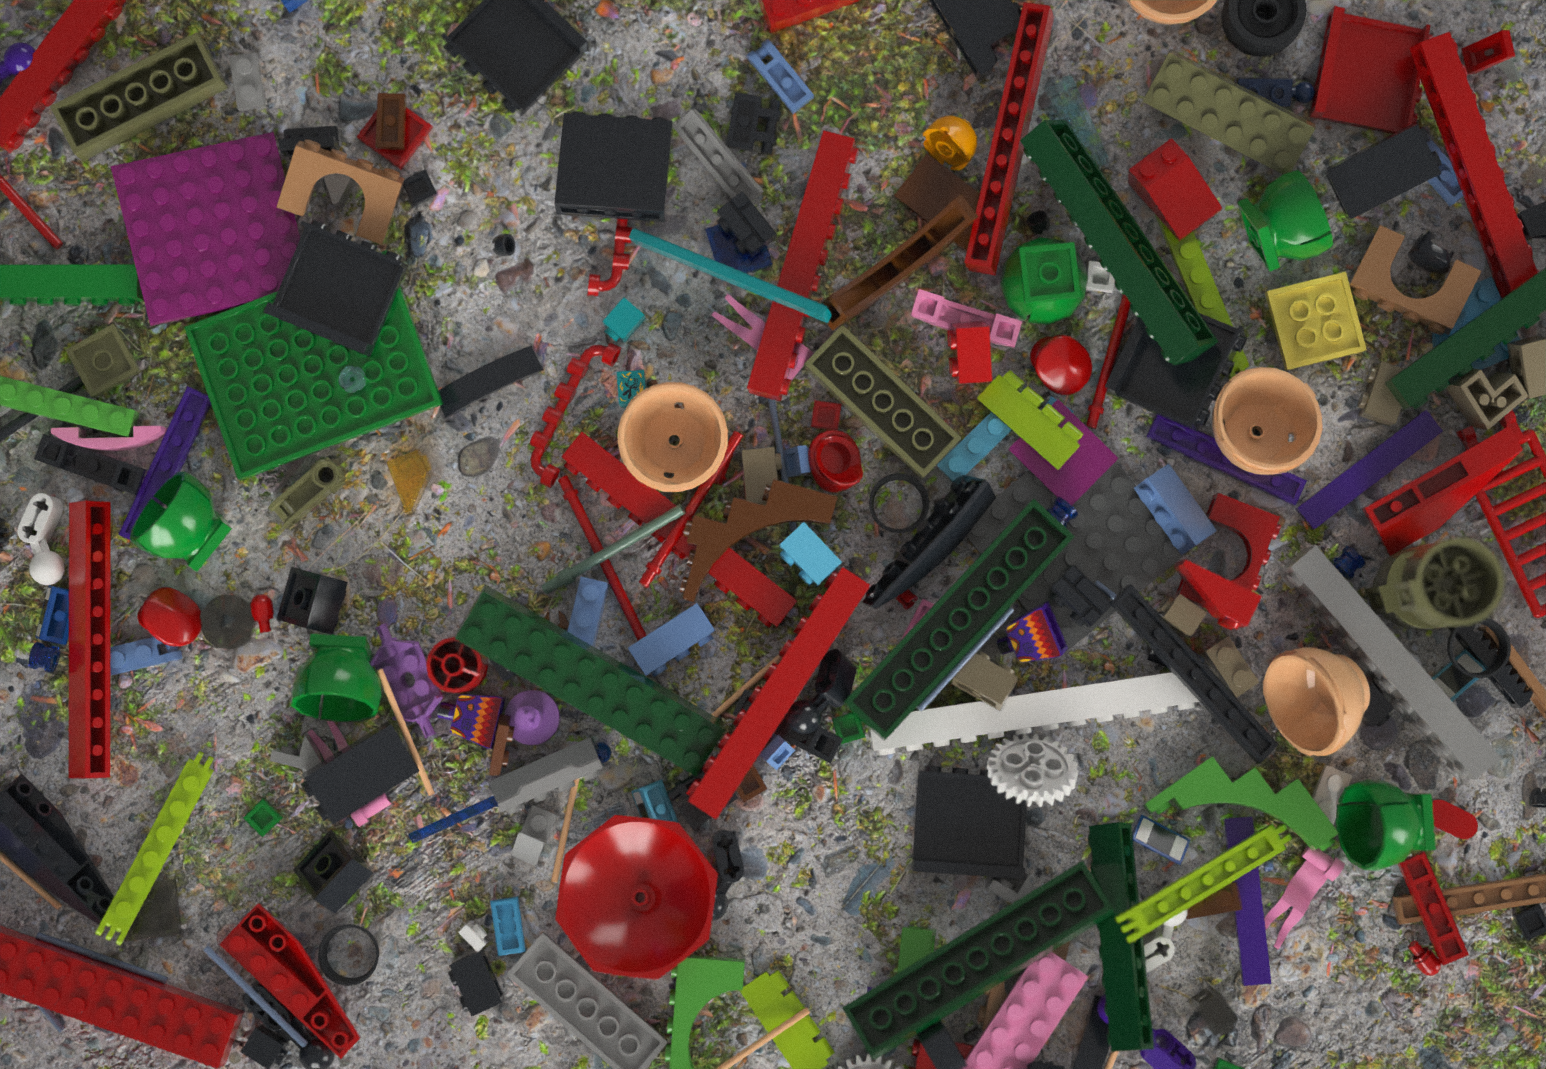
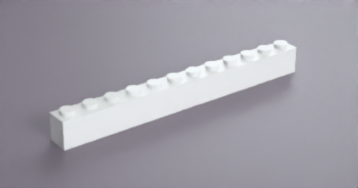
[869,672,1199,755]

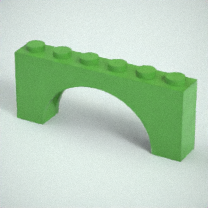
[665,955,745,1069]

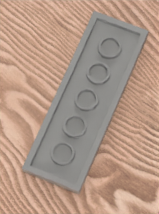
[506,931,669,1069]

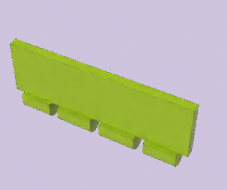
[977,370,1083,470]
[739,969,835,1069]

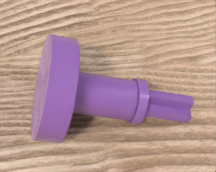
[505,690,561,745]

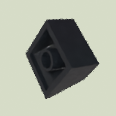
[277,567,348,635]
[293,830,373,914]

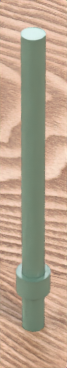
[541,504,686,594]

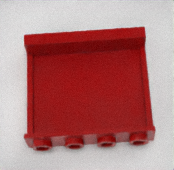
[1309,6,1433,134]

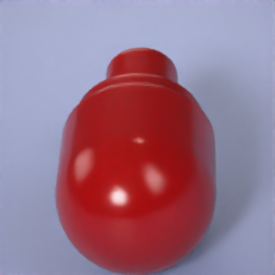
[250,594,274,633]
[1408,940,1441,976]

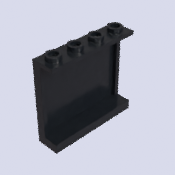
[441,0,589,117]
[554,111,673,222]
[264,220,408,357]
[1105,313,1247,432]
[912,766,1027,879]

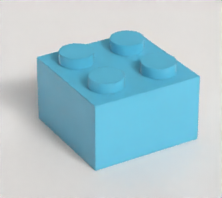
[779,522,842,587]

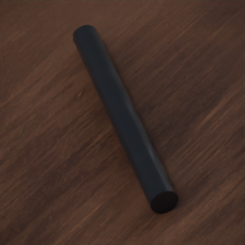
[0,376,84,442]

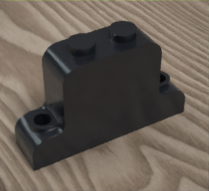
[929,0,1022,82]

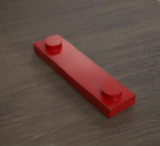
[1398,851,1469,966]

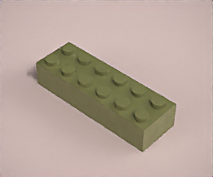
[50,32,228,161]
[1143,49,1316,174]
[804,324,962,480]

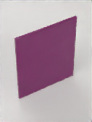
[1008,399,1119,509]

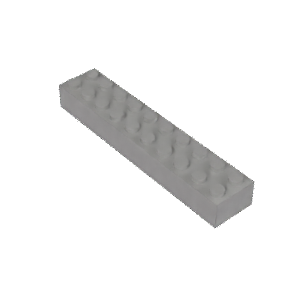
[1279,545,1501,780]

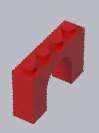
[1175,493,1281,608]

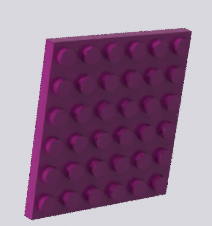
[111,132,300,326]

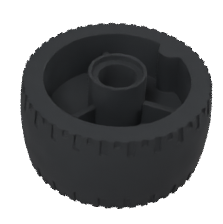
[1221,0,1307,57]

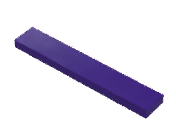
[118,386,211,540]
[1296,410,1443,530]
[1146,414,1307,506]
[1223,816,1272,986]

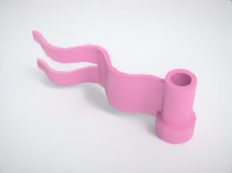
[711,294,814,381]

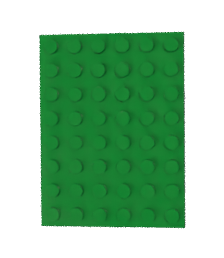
[184,250,443,481]

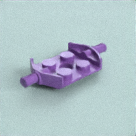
[370,623,443,738]

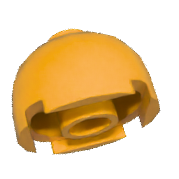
[922,115,978,170]

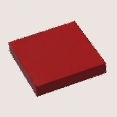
[356,107,433,170]

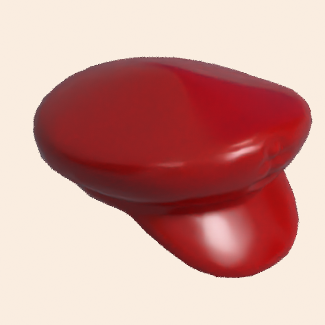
[1030,335,1092,395]
[808,430,863,493]
[137,587,203,647]

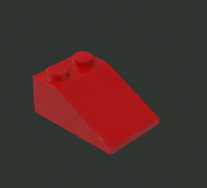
[1128,138,1223,241]
[1174,559,1262,630]

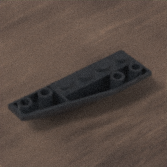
[862,475,996,609]
[0,774,114,925]

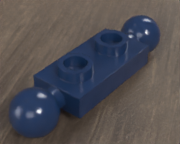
[1236,77,1315,107]

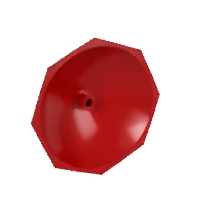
[555,815,718,980]

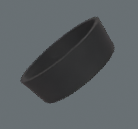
[869,473,929,533]
[1447,618,1511,678]
[318,924,379,986]

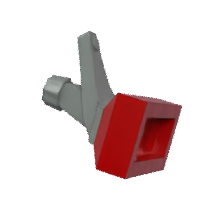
[1461,30,1522,83]

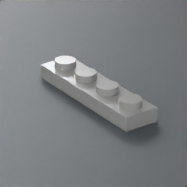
[673,109,764,202]

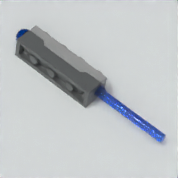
[409,737,612,843]

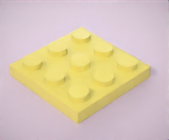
[1265,272,1367,371]

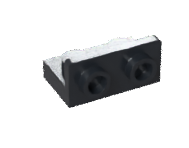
[279,126,340,157]

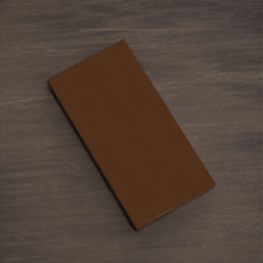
[894,153,1013,252]

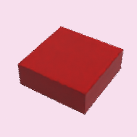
[811,400,842,430]

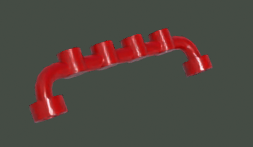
[587,219,633,297]
[530,343,621,488]

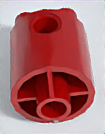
[426,637,489,693]

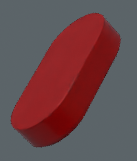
[1432,799,1478,839]

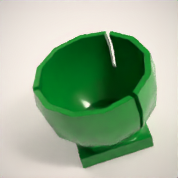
[1237,170,1333,272]
[1000,237,1088,325]
[130,472,232,572]
[291,634,382,723]
[1335,779,1436,871]

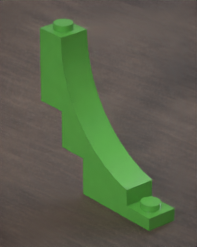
[1143,756,1339,851]

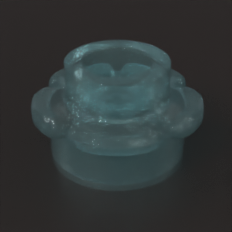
[339,366,366,393]

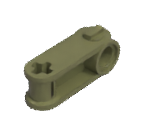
[268,457,346,529]

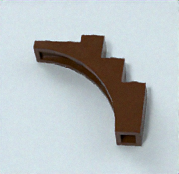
[821,195,978,331]
[679,479,837,602]

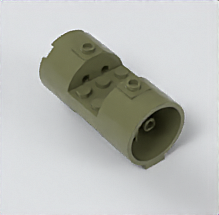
[1365,538,1504,630]

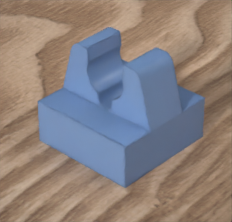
[783,445,811,477]
[760,733,795,770]

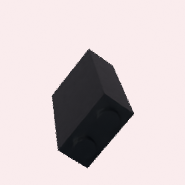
[1323,124,1442,220]
[301,722,419,825]

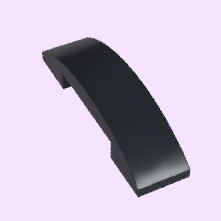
[438,346,543,418]
[34,434,146,495]
[733,689,843,763]
[1071,994,1110,1069]

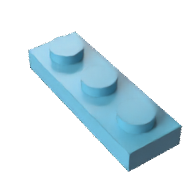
[936,412,1012,482]

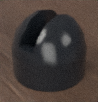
[1026,210,1050,235]
[492,234,515,256]
[1529,787,1546,808]

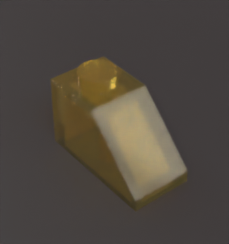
[387,450,432,515]

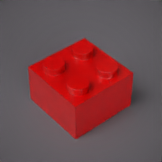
[947,321,992,384]

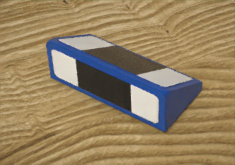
[35,585,69,645]
[1132,814,1191,865]

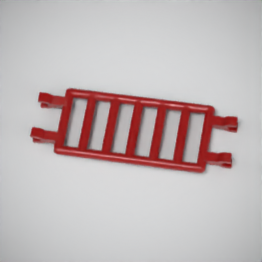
[1456,409,1546,618]

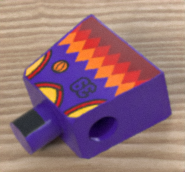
[997,601,1068,663]
[437,694,506,749]

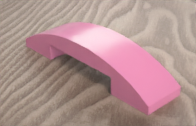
[910,289,1022,348]
[51,426,167,451]

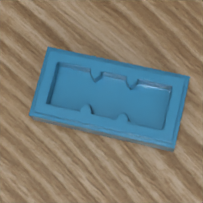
[490,896,526,956]

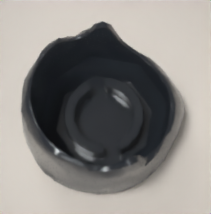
[1408,231,1454,274]

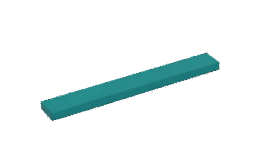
[629,228,832,323]

